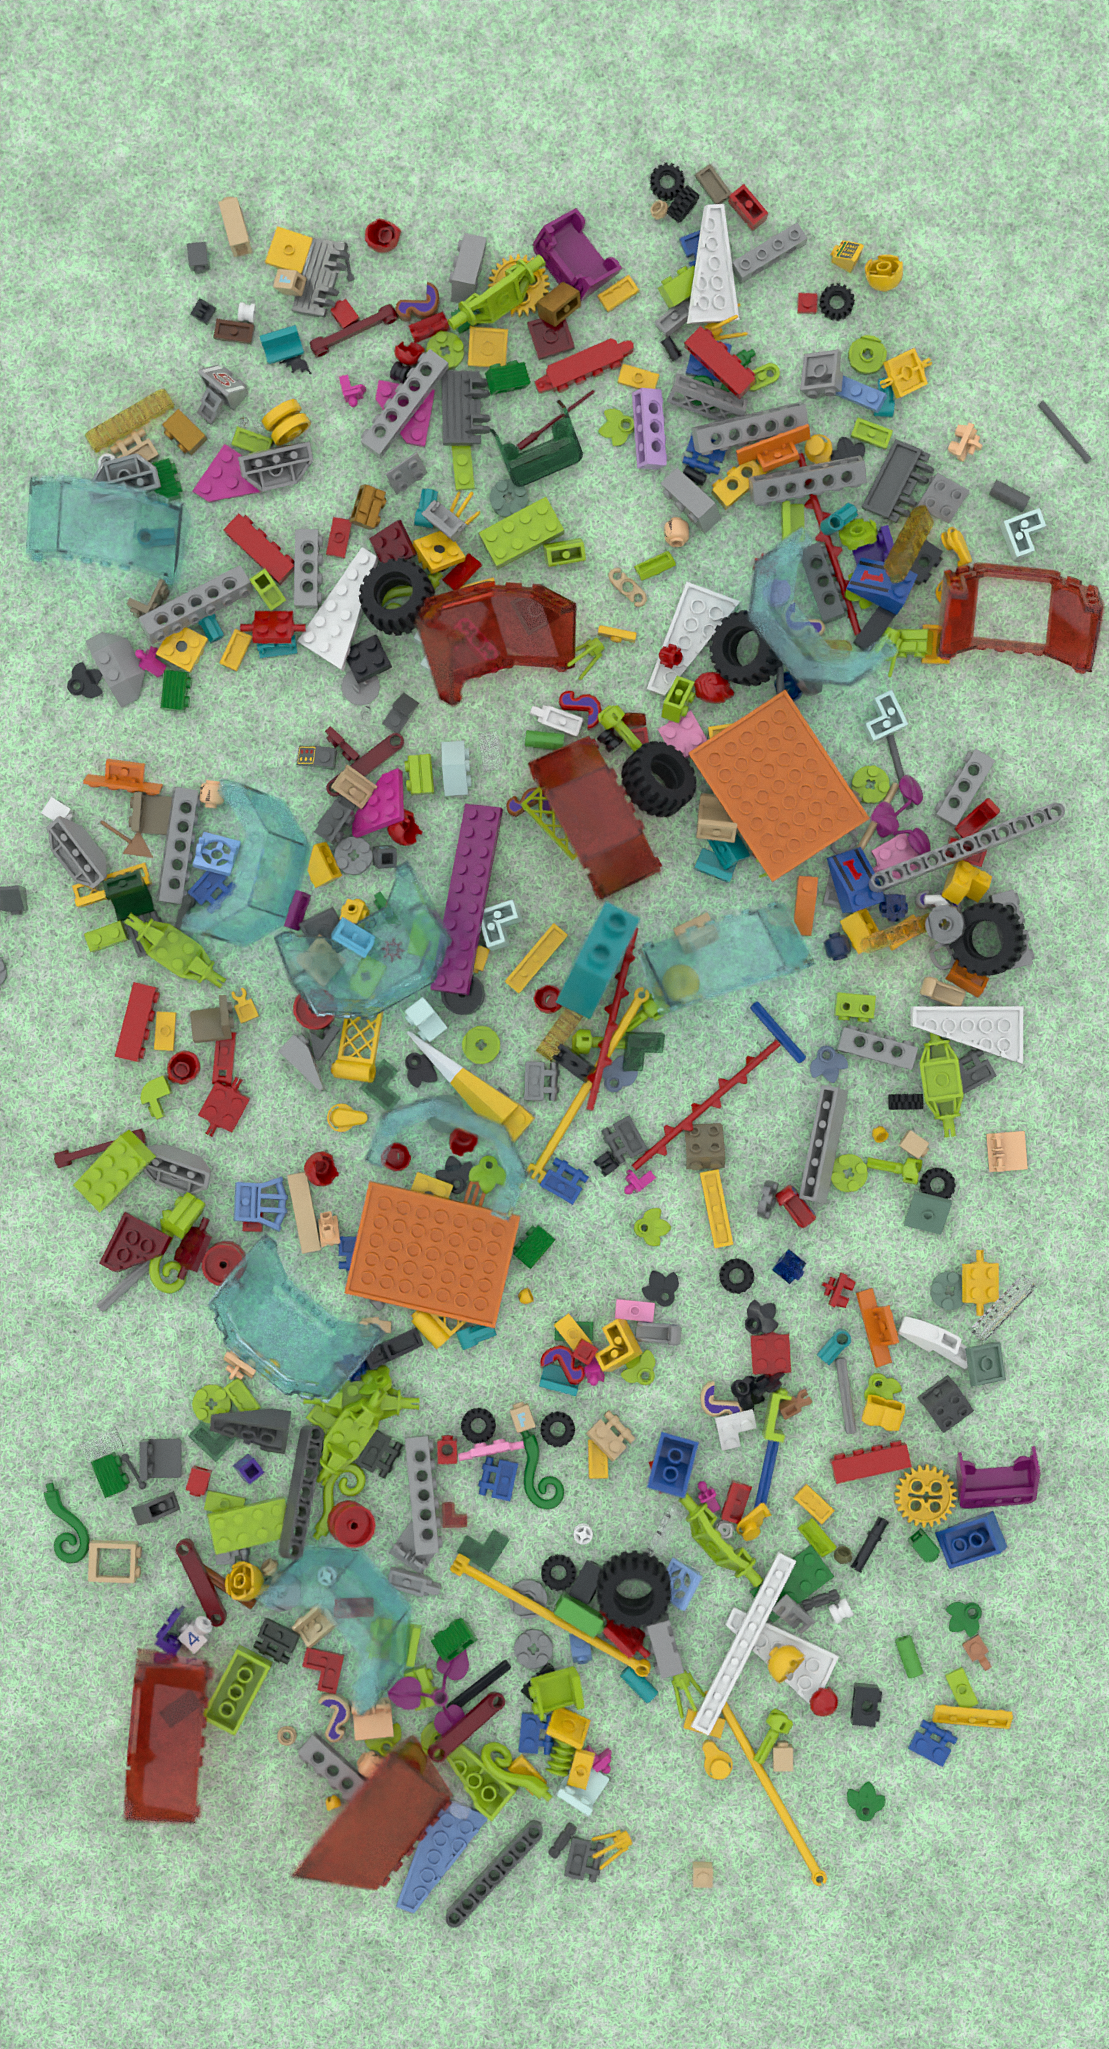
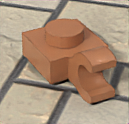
[778,1389,812,1420]
[962,1634,992,1671]

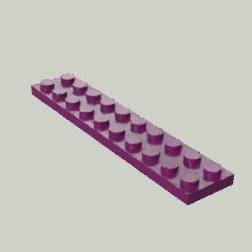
[430,804,503,995]

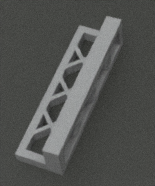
[667,373,748,421]

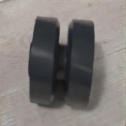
[441,975,485,1015]

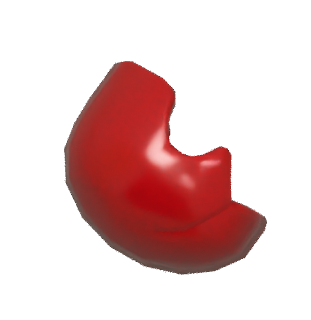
[394,341,425,366]
[533,985,562,1014]
[449,1126,478,1157]
[381,1142,411,1172]
[809,1686,838,1717]

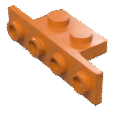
[736,424,811,472]
[83,759,163,795]
[856,1288,899,1368]

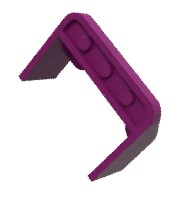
[956,1446,1041,1509]

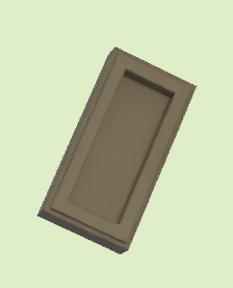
[695,164,732,204]

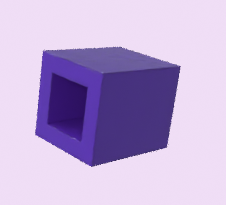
[233,1454,265,1485]

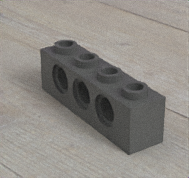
[798,542,848,624]

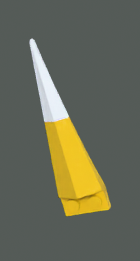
[407,1031,535,1147]

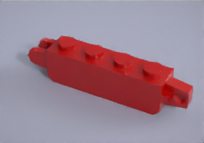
[534,338,634,393]

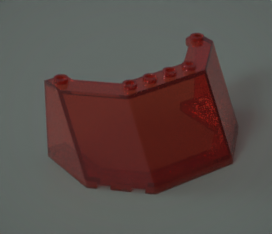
[936,562,1105,674]
[416,581,576,706]
[527,736,662,904]
[124,1648,213,1824]

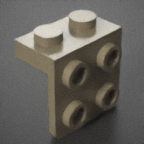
[127,579,170,619]
[128,792,172,835]
[190,995,234,1043]
[684,1123,725,1170]

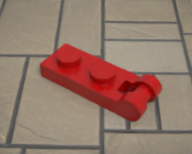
[212,1032,237,1086]

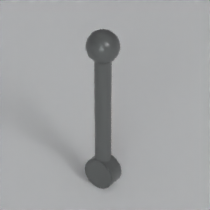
[343,242,355,282]
[121,1454,146,1489]

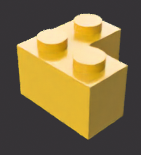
[941,860,992,905]
[595,1319,643,1372]

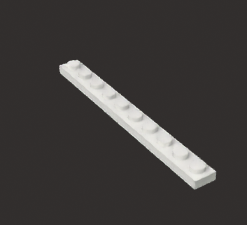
[691,1552,796,1736]

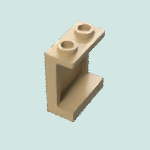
[696,793,737,842]

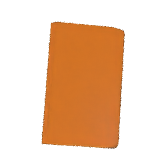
[945,959,990,998]

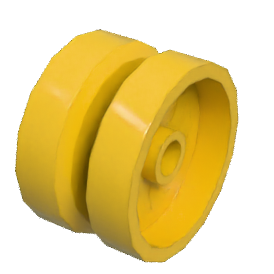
[261,399,311,446]

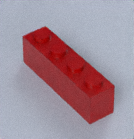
[684,326,756,400]
[223,513,295,585]
[115,982,160,1062]
[830,1440,912,1484]

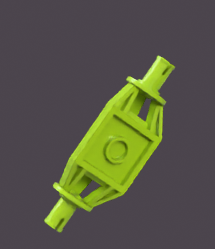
[447,255,546,330]
[124,913,226,989]
[919,1032,964,1138]
[303,1380,420,1421]
[316,1387,387,1485]
[678,1492,764,1587]

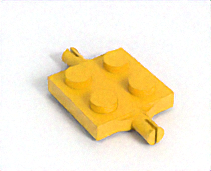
[880,348,932,399]
[962,1250,999,1316]

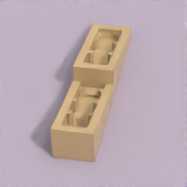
[287,1172,322,1254]

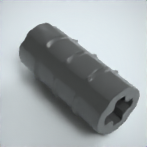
[989,480,1030,512]

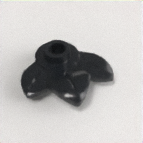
[830,437,865,473]
[67,662,103,698]
[405,1053,437,1088]
[436,1156,473,1194]
[642,1270,679,1307]
[745,1299,779,1334]
[753,1372,785,1397]
[731,1376,765,1412]

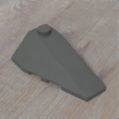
[0,885,28,916]
[210,1409,291,1454]

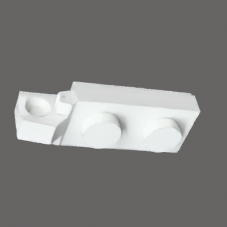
[530,705,584,737]

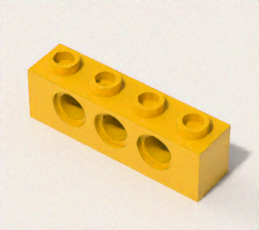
[711,459,774,510]

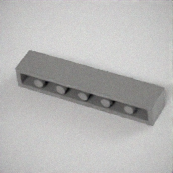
[799,1085,848,1204]

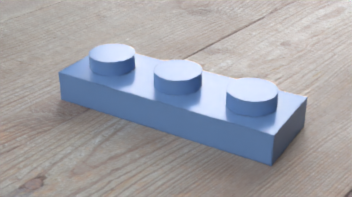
[836,376,887,413]

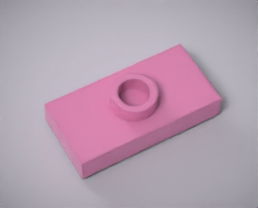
[615,1299,655,1322]

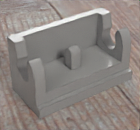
[422,500,467,541]
[772,1594,816,1633]

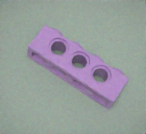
[632,388,667,470]

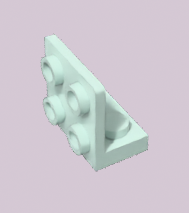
[556,1766,609,1817]

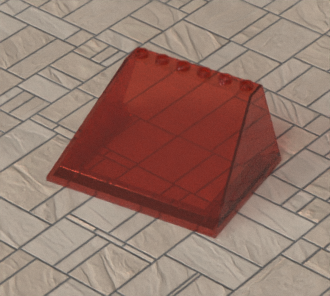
[290,1735,453,1890]

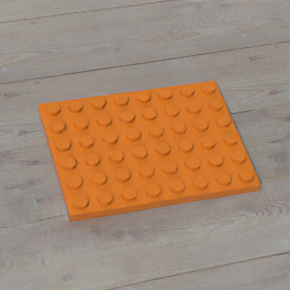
[688,690,870,882]
[344,1181,521,1328]

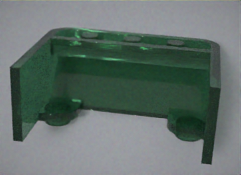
[490,400,583,487]

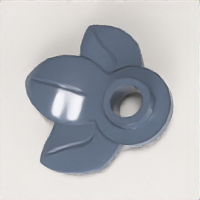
[810,1045,848,1083]
[602,1056,638,1092]

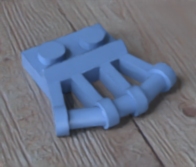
[234,1177,288,1232]

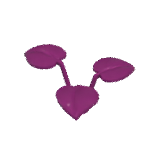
[870,775,931,860]
[387,1649,469,1735]

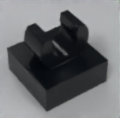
[190,298,217,325]

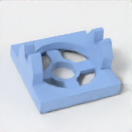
[193,832,241,877]
[666,1558,703,1611]

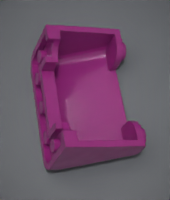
[533,208,622,301]

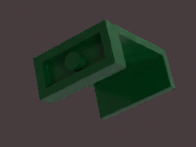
[102,870,155,921]

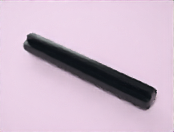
[446,1660,511,1708]

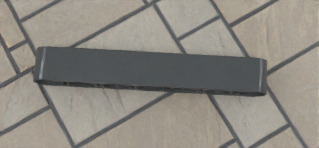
[279,1425,324,1560]
[445,1820,543,1928]

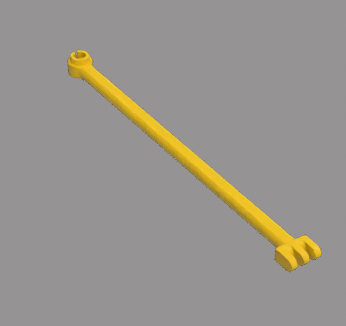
[524,987,649,1183]
[450,1554,651,1677]
[705,1691,827,1886]

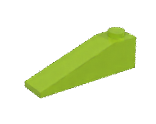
[446,1743,520,1822]

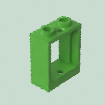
[554,1591,605,1638]

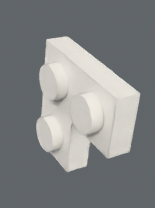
[715,1409,757,1451]

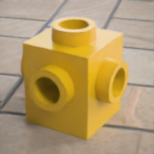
[340,899,370,929]

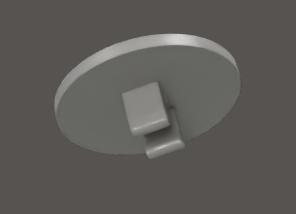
[342,670,380,705]

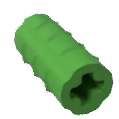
[525,730,564,751]
[895,1635,924,1678]

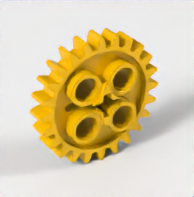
[488,254,550,318]
[893,1464,957,1528]

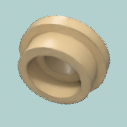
[650,200,669,220]
[260,1558,278,1577]
[277,1726,297,1746]

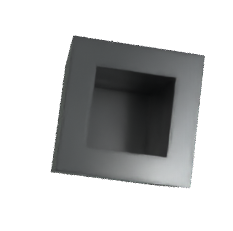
[187,241,210,274]
[373,845,397,869]

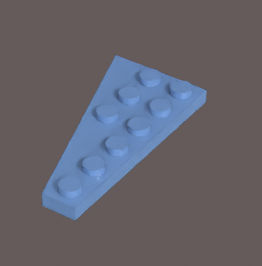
[396,1795,488,1913]

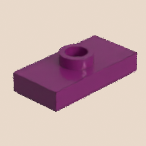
[284,890,311,931]

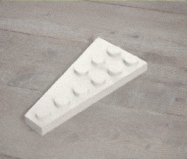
[687,204,739,324]
[298,547,379,672]
[647,582,740,696]
[910,1006,1023,1064]
[725,1606,839,1705]

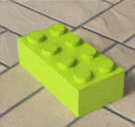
[479,497,564,570]
[73,1129,156,1213]
[206,1496,286,1555]
[201,1644,273,1736]

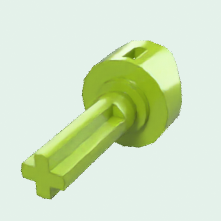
[598,705,643,752]
[621,993,667,1039]
[572,1029,627,1055]
[867,1157,923,1185]
[753,1708,793,1764]

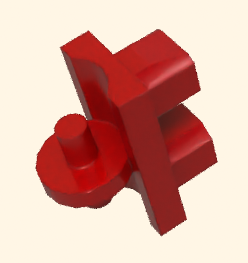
[821,1272,856,1308]

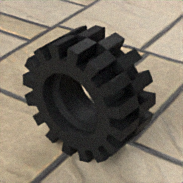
[650,162,685,201]
[666,186,700,223]
[819,283,855,321]
[888,1094,923,1110]
[920,1168,956,1199]
[719,1258,754,1294]
[461,1407,496,1444]
[540,1411,575,1448]
[541,1554,576,1591]

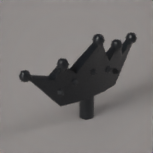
[279,355,312,374]

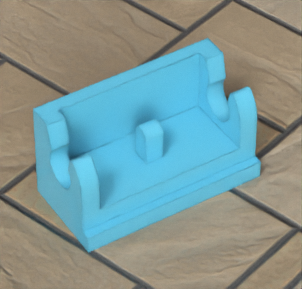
[331,917,375,958]

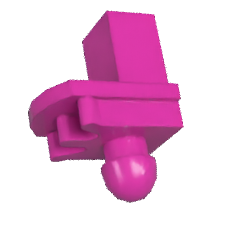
[339,374,366,407]
[135,646,167,677]
[624,1169,656,1195]
[584,1352,605,1386]
[698,1481,721,1513]
[583,1745,612,1774]

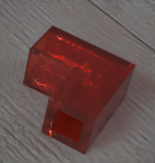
[613,712,646,729]
[442,1502,467,1528]

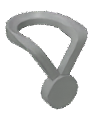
[830,829,858,854]
[928,943,955,970]

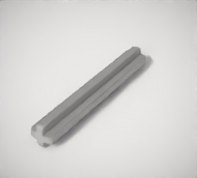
[97,1260,150,1312]
[835,1358,857,1434]

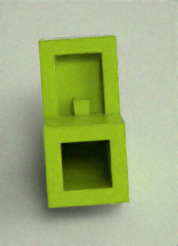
[249,568,286,611]
[140,1075,173,1120]

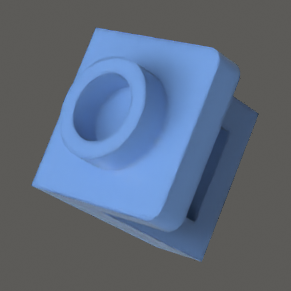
[569,1634,592,1664]

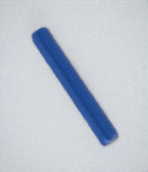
[750,1002,806,1064]
[754,1440,779,1509]

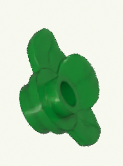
[946,1601,982,1637]
[847,1781,885,1822]

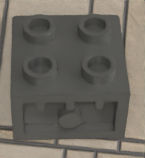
[314,800,355,845]
[917,1375,974,1433]
[139,1439,182,1481]

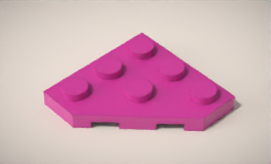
[375,380,435,447]
[193,444,262,503]
[352,768,404,838]

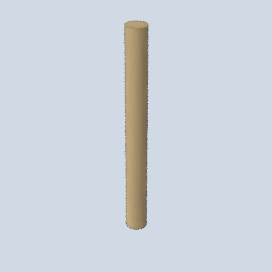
[857,782,899,851]

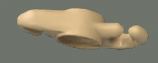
[608,568,647,607]

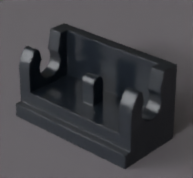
[553,1044,596,1083]
[569,1560,603,1605]

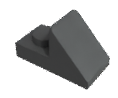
[382,692,419,733]
[310,1024,341,1061]

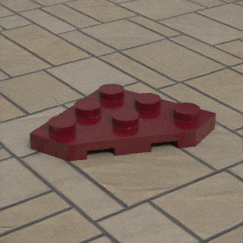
[99,1212,173,1273]

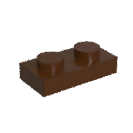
[213,318,255,345]

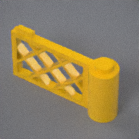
[331,1002,384,1083]
[411,1310,466,1350]

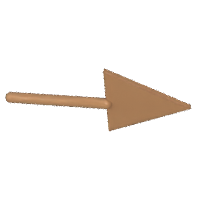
[100,820,154,858]

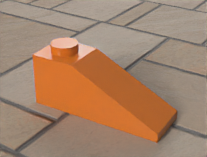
[792,876,818,936]

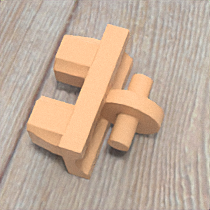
[948,423,982,462]
[318,1211,341,1247]
[223,1346,259,1380]

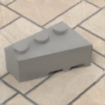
[449,233,487,303]
[660,468,721,534]
[643,1613,684,1679]

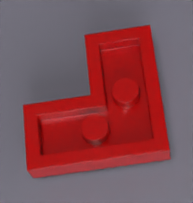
[302,1647,344,1694]

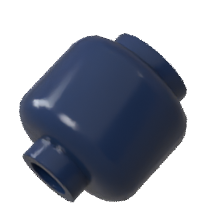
[824,932,851,961]

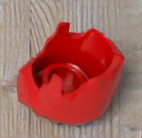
[365,218,401,253]
[694,672,734,704]
[387,809,423,846]
[167,1050,201,1085]
[304,1151,339,1187]

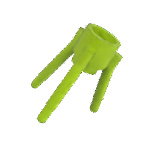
[865,627,902,677]
[565,637,605,680]
[671,1669,706,1719]

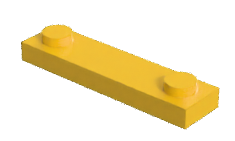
[504,923,568,994]
[700,1169,733,1248]
[932,1705,1013,1729]

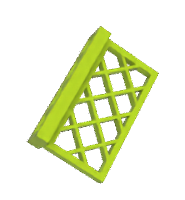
[520,772,607,861]

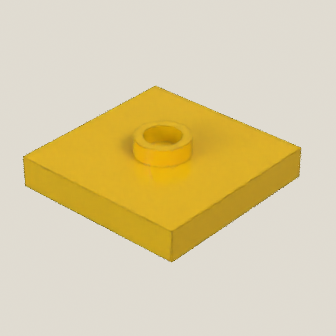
[265,226,313,274]
[468,326,508,367]
[545,1707,591,1750]

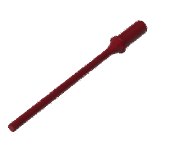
[516,390,595,451]

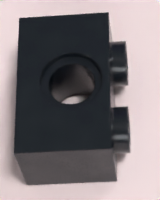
[904,538,943,586]
[850,1682,882,1727]

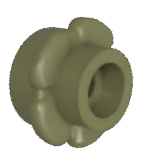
[833,1546,852,1564]

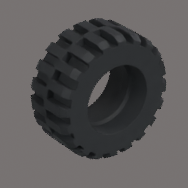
[359,558,436,636]
[709,610,786,686]
[621,741,697,818]
[949,902,1027,976]
[597,1550,671,1628]

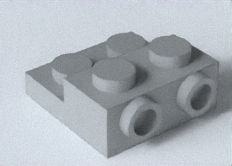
[800,349,843,399]

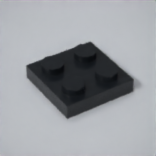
[346,635,392,684]

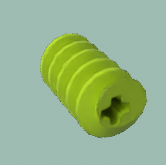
[545,1738,576,1776]

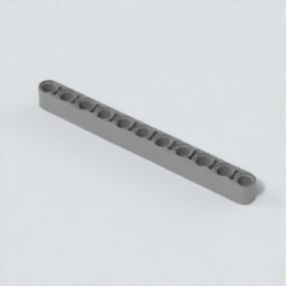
[869,802,1065,893]

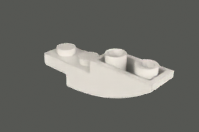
[898,1316,968,1369]

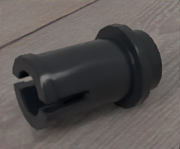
[660,336,682,362]
[683,465,708,486]

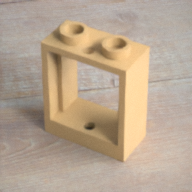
[218,196,253,258]
[88,1540,142,1583]

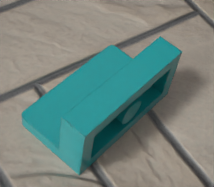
[259,325,304,364]
[707,832,750,870]
[694,848,737,883]
[539,1364,579,1396]

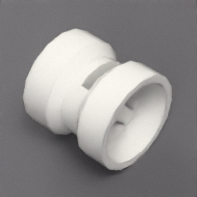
[828,1598,854,1624]

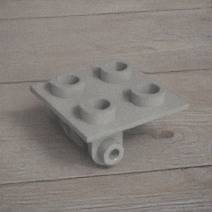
[385,452,428,495]
[917,472,970,523]
[389,1521,435,1575]

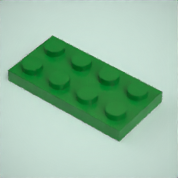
[749,1545,834,1623]

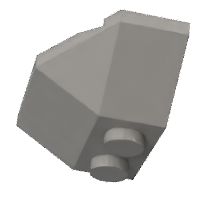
[238,442,313,492]
[87,453,161,505]
[86,632,145,708]
[46,816,107,889]
[144,1144,211,1195]

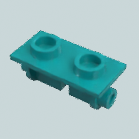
[257,634,298,659]

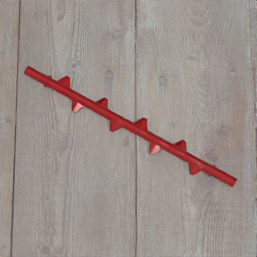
[797,453,861,636]
[586,927,639,1111]
[631,1040,781,1171]

